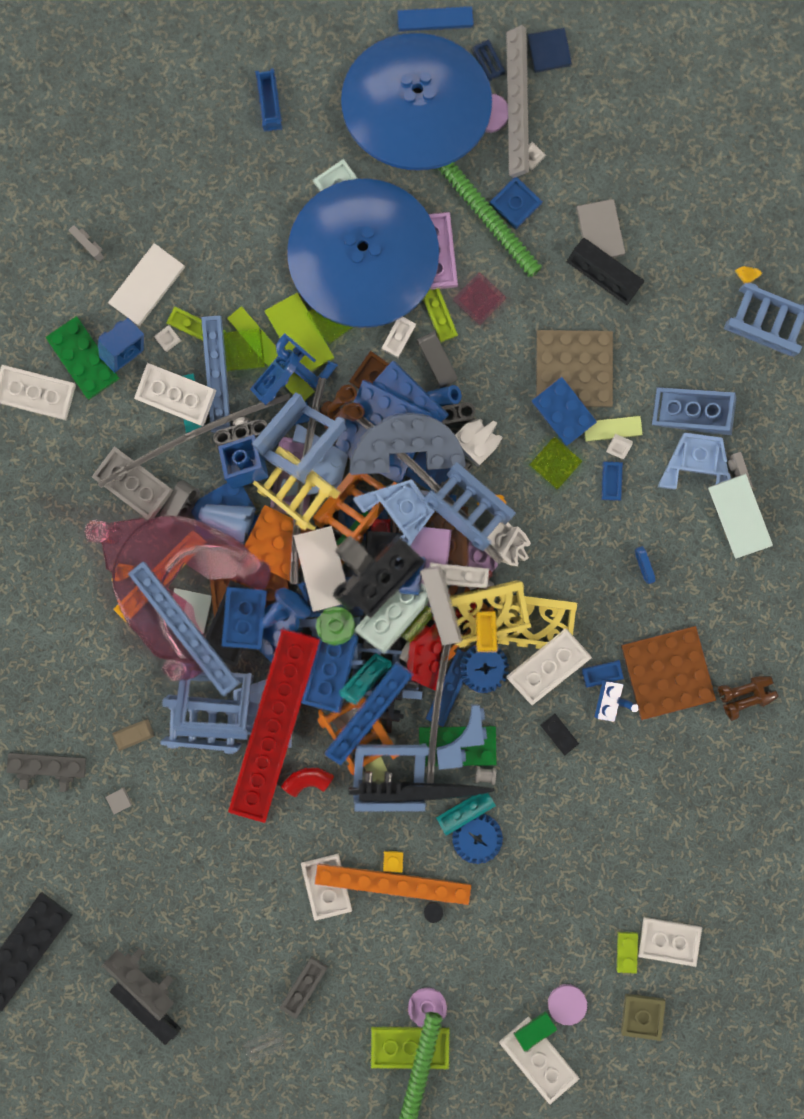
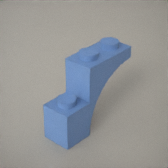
[436,704,487,769]

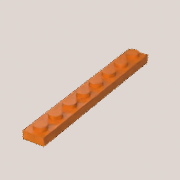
[315,863,471,905]

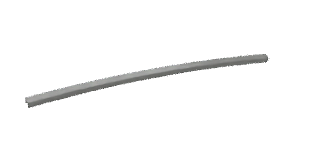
[290,377,326,584]
[98,394,290,488]

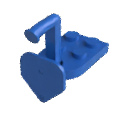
[250,333,338,405]
[258,588,311,662]

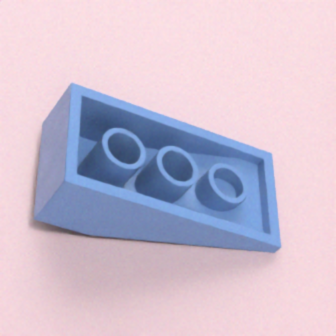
[652,388,737,435]

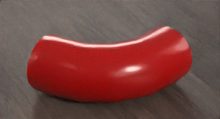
[281,768,334,797]

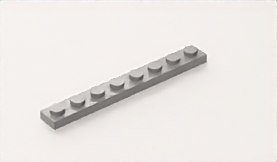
[507,25,529,178]

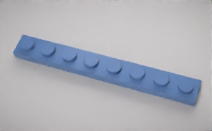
[128,562,240,696]

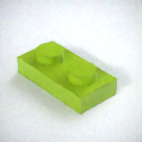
[616,932,638,973]

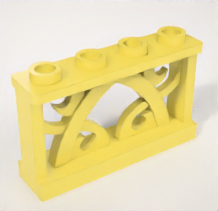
[450,580,531,647]
[496,595,577,649]

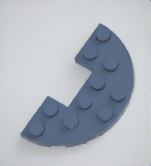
[350,413,465,475]

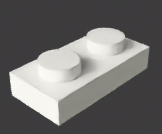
[381,317,416,358]

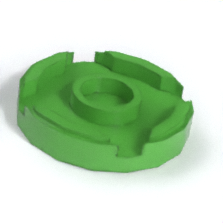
[316,606,355,645]

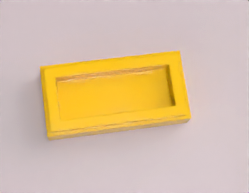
[475,612,497,652]

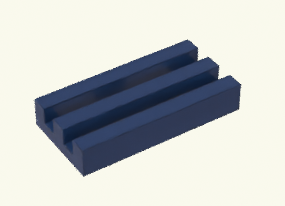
[472,39,505,81]

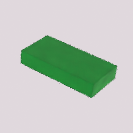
[513,1011,557,1052]

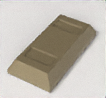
[112,719,155,751]

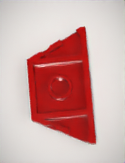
[407,622,442,690]

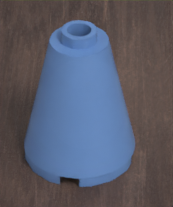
[199,504,255,545]

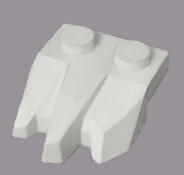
[455,418,503,467]
[484,522,531,566]

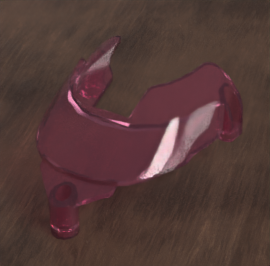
[85,516,270,681]

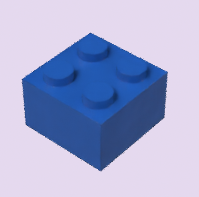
[98,318,144,373]
[218,435,269,489]

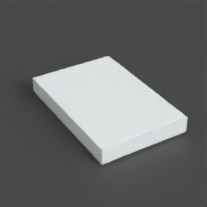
[301,853,352,921]
[638,917,702,967]

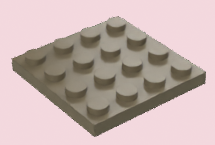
[536,330,613,407]

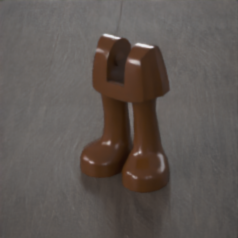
[320,385,364,430]
[718,676,779,721]

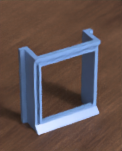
[252,392,347,483]
[173,669,254,740]
[353,743,429,811]

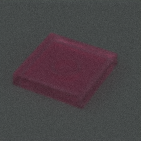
[453,272,506,326]

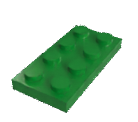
[45,316,120,400]
[419,726,497,766]

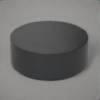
[424,902,443,923]

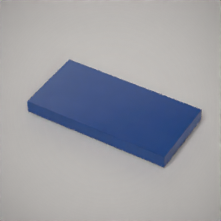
[302,635,359,713]

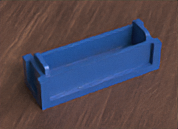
[255,69,282,132]

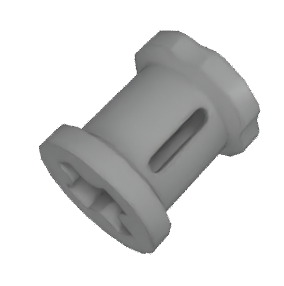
[475,766,497,785]

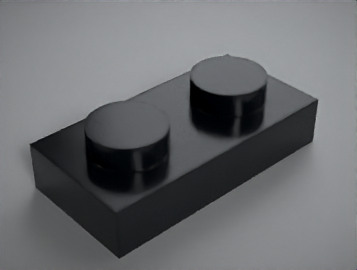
[540,713,579,756]

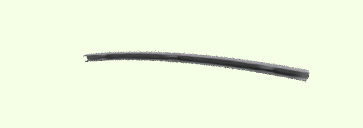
[356,416,504,564]
[427,586,465,783]

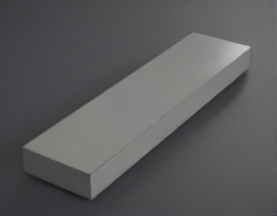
[420,565,462,645]

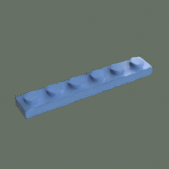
[201,316,231,433]

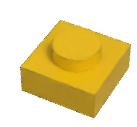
[383,851,403,872]

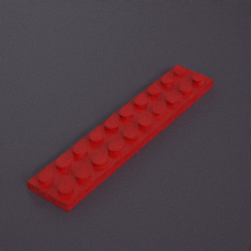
[228,628,320,823]

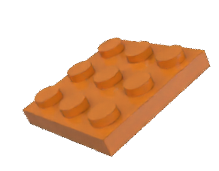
[239,505,313,582]

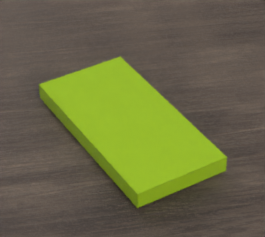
[264,293,335,372]
[371,1027,449,1069]

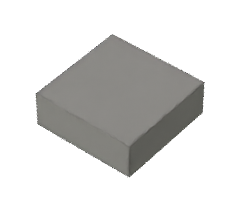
[106,788,132,814]

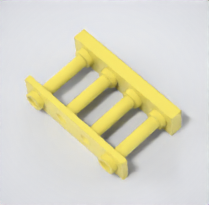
[253,446,341,531]

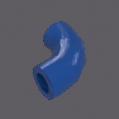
[427,385,462,407]

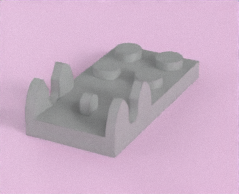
[92,446,173,522]

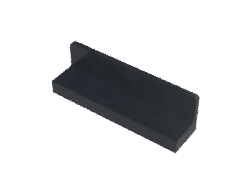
[566,238,645,305]
[110,982,181,1045]

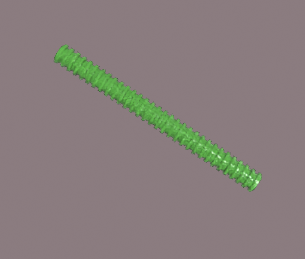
[437,162,542,277]
[400,1011,443,1119]

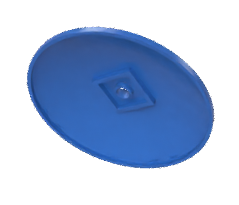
[341,33,492,170]
[287,179,439,328]

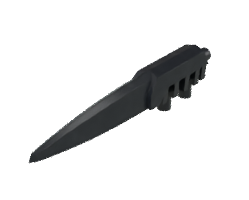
[348,771,494,801]

